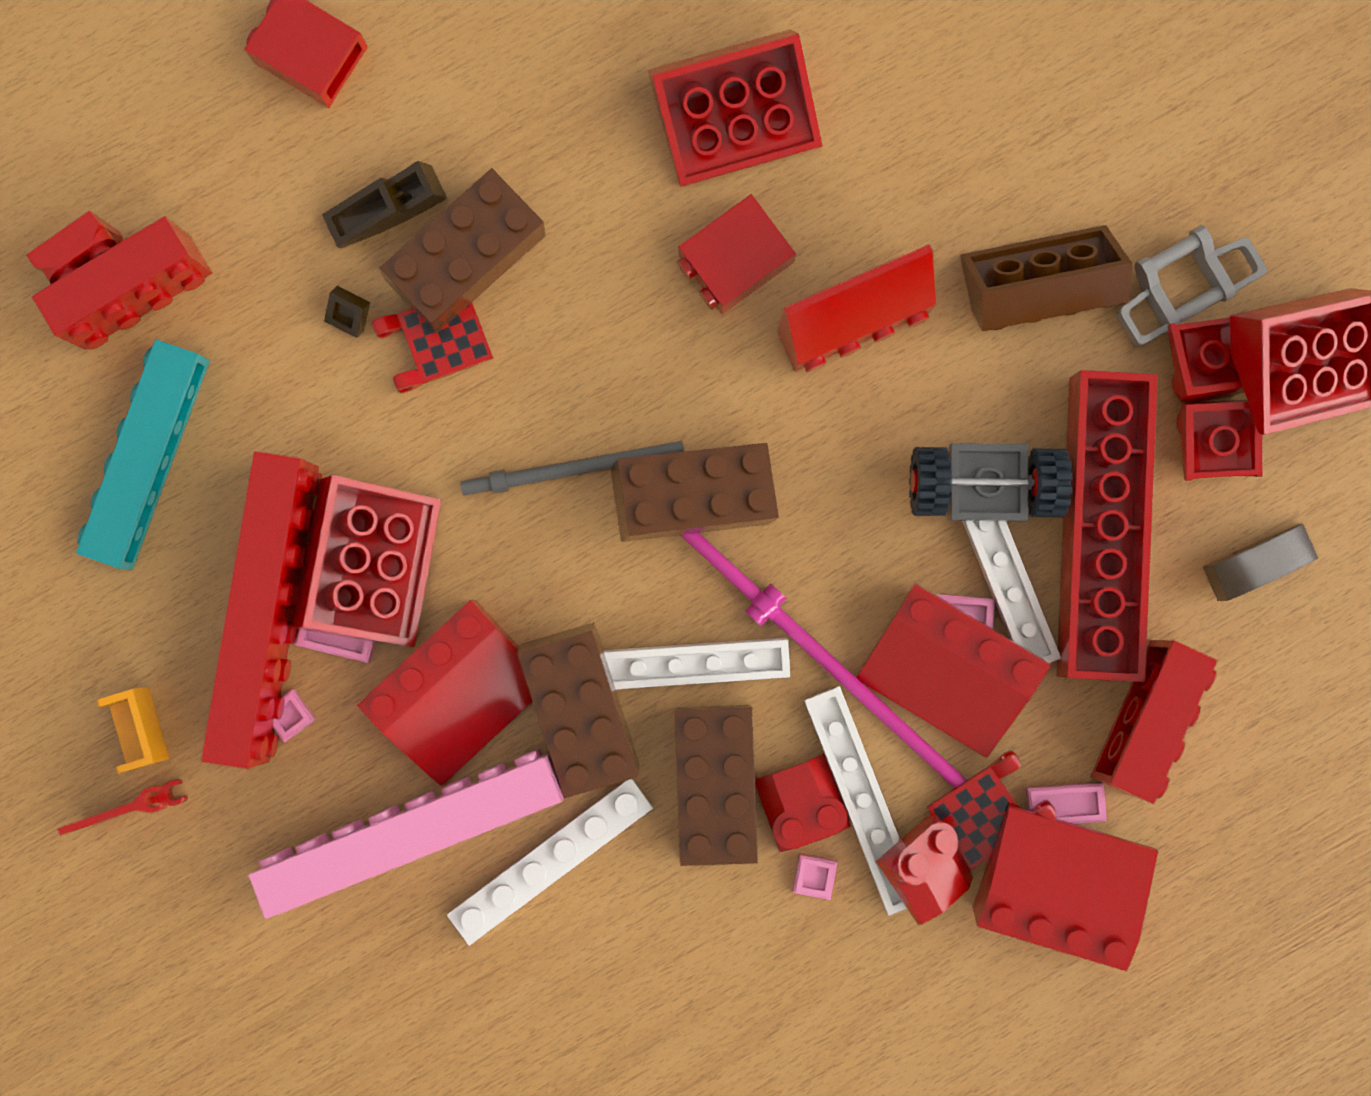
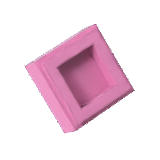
[273,689,317,742]
[792,853,837,900]

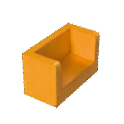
[97,687,170,774]

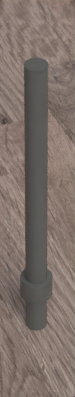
[460,441,684,496]

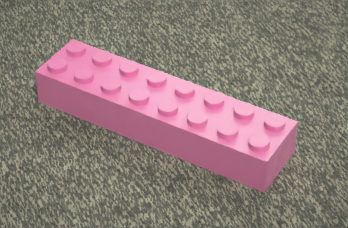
[249,748,564,919]

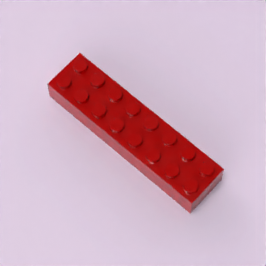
[1056,370,1158,682]
[201,451,322,769]

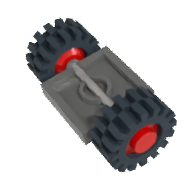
[909,443,1073,522]

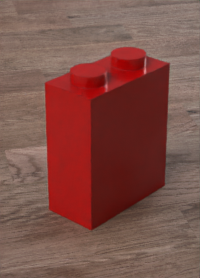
[244,0,368,108]
[677,194,796,314]

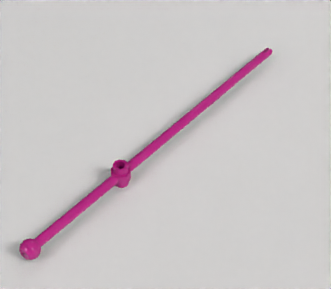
[680,533,967,788]

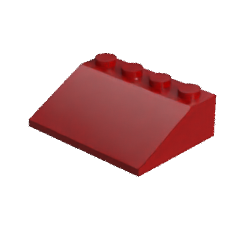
[648,29,823,186]
[777,244,936,373]
[1230,288,1371,435]
[292,475,441,647]
[856,582,1051,758]
[357,600,533,786]
[972,805,1158,972]

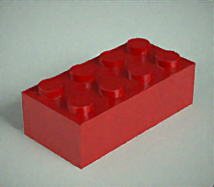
[31,216,212,350]
[1090,640,1218,804]

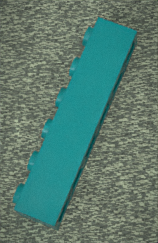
[76,339,210,570]

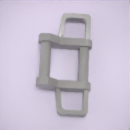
[1117,225,1267,347]

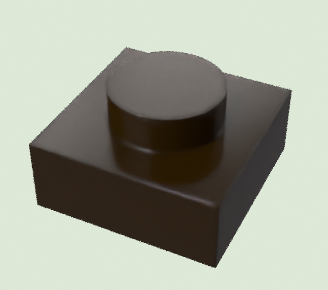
[324,286,370,338]

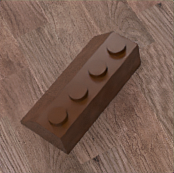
[961,225,1132,331]

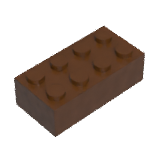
[379,168,546,334]
[610,443,779,542]
[517,622,639,799]
[675,705,758,866]

